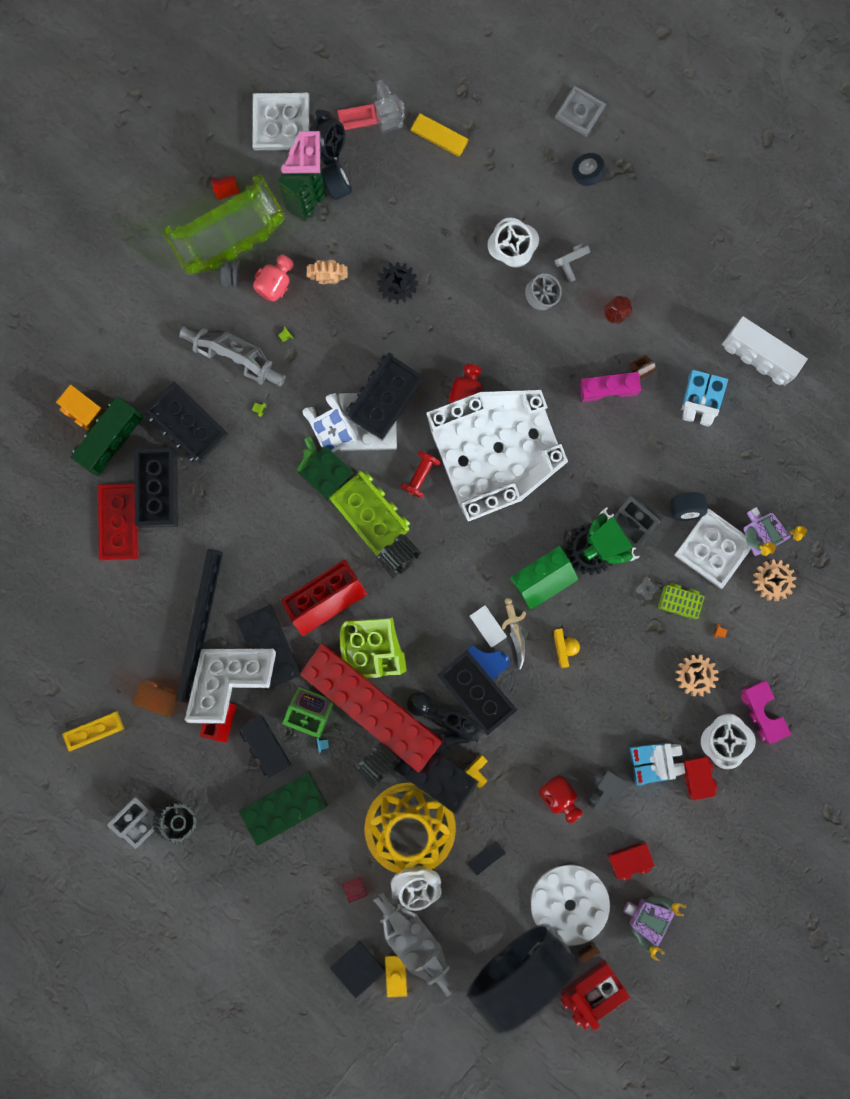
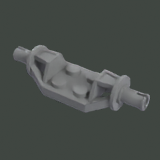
[179,326,286,387]
[373,892,456,996]

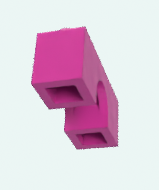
[579,372,641,402]
[741,680,791,744]

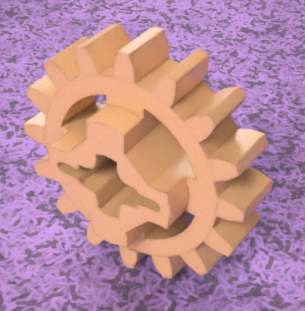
[307,260,348,284]
[753,559,797,601]
[675,655,719,697]

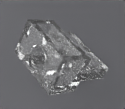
[375,79,405,134]

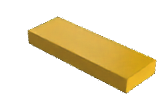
[411,114,468,157]
[62,711,124,752]

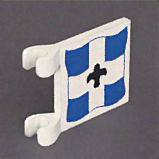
[303,393,357,452]

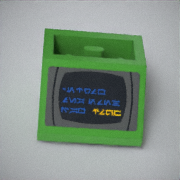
[282,687,334,738]

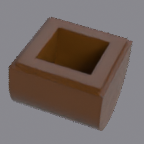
[629,355,656,379]

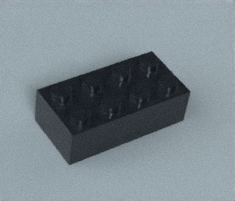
[134,448,178,528]
[437,650,517,736]

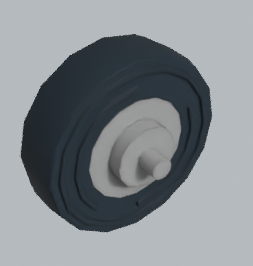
[572,153,606,186]

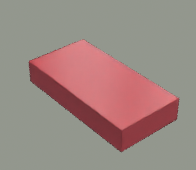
[337,104,377,130]

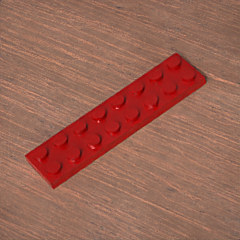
[300,643,443,773]

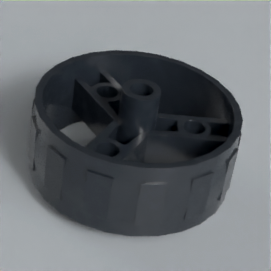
[467,924,578,1033]

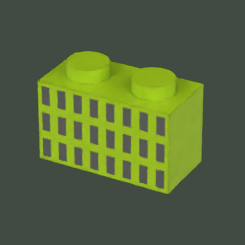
[658,583,704,619]

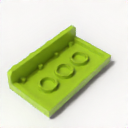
[329,470,410,557]

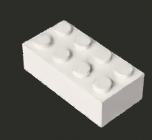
[722,316,808,386]

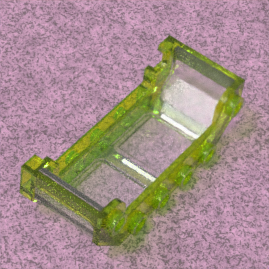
[162,174,285,275]

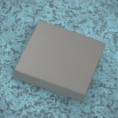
[555,85,606,137]

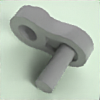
[554,243,591,283]

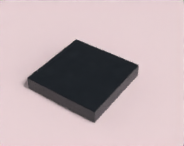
[330,941,386,998]

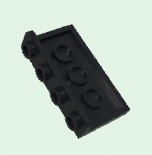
[346,352,425,441]
[143,381,229,464]

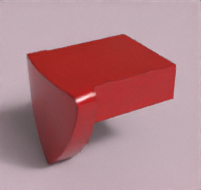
[211,175,240,200]

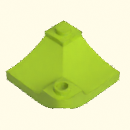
[340,617,407,678]

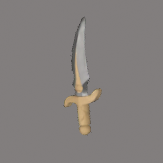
[501,598,526,670]

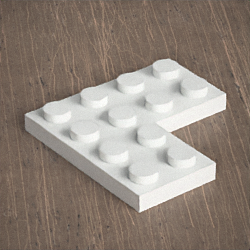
[185,649,276,723]

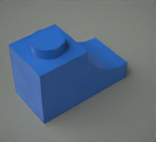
[468,645,510,680]

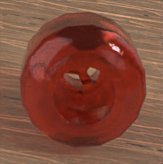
[604,296,633,324]

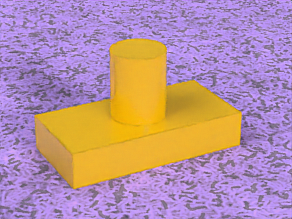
[464,754,488,789]
[385,955,407,997]

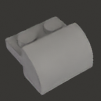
[107,795,155,849]

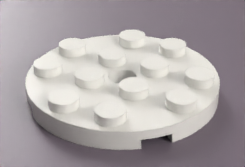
[531,864,610,946]

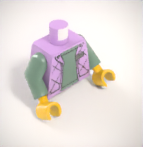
[744,507,807,556]
[623,896,686,961]

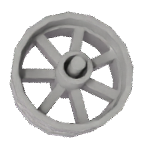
[525,273,562,310]

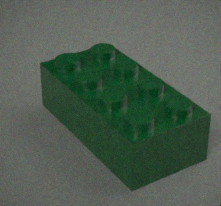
[277,168,326,222]
[70,396,144,477]
[238,771,328,846]

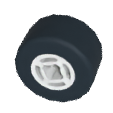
[321,162,352,200]
[670,492,708,521]

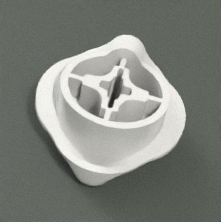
[488,218,539,267]
[701,713,755,769]
[391,866,441,911]

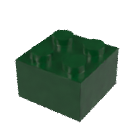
[298,445,353,500]

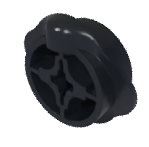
[310,109,345,166]

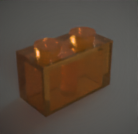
[132,680,178,717]

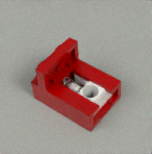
[560,960,630,1031]

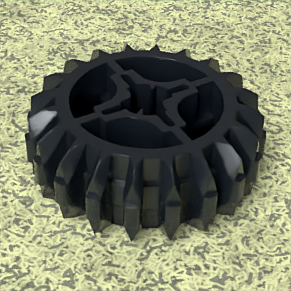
[565,523,613,575]

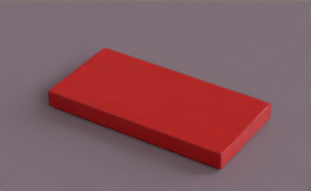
[98,483,139,561]

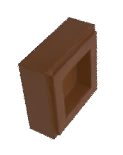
[578,942,600,963]

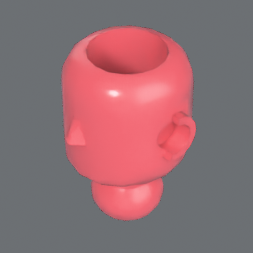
[253,254,294,302]

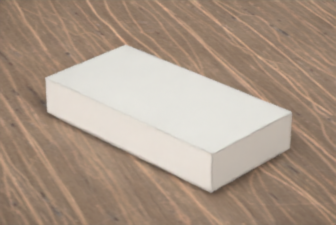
[469,605,507,648]

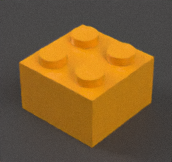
[56,384,105,431]

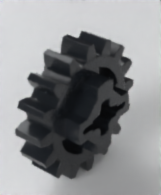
[377,262,418,304]

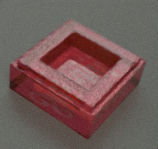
[342,876,368,903]

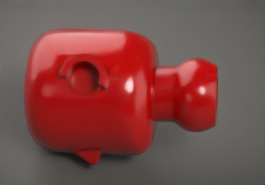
[449,363,483,404]
[539,775,583,824]

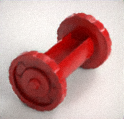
[400,451,441,499]

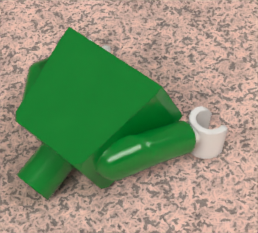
[583,507,640,564]

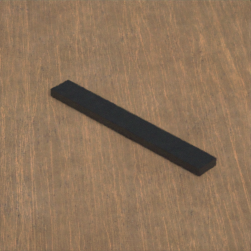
[176,548,223,703]

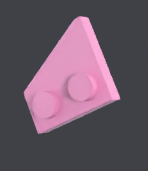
[281,131,320,173]

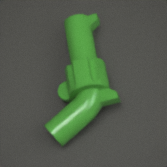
[296,437,318,472]

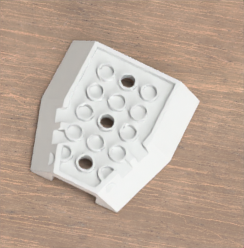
[426,390,568,521]

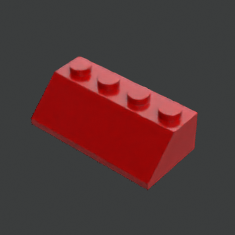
[281,559,368,636]

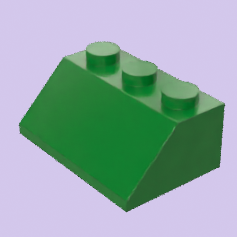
[509,546,579,610]

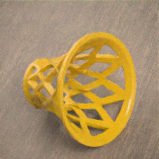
[364,782,456,874]

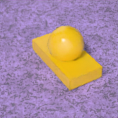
[553,629,580,668]

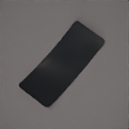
[468,841,506,875]

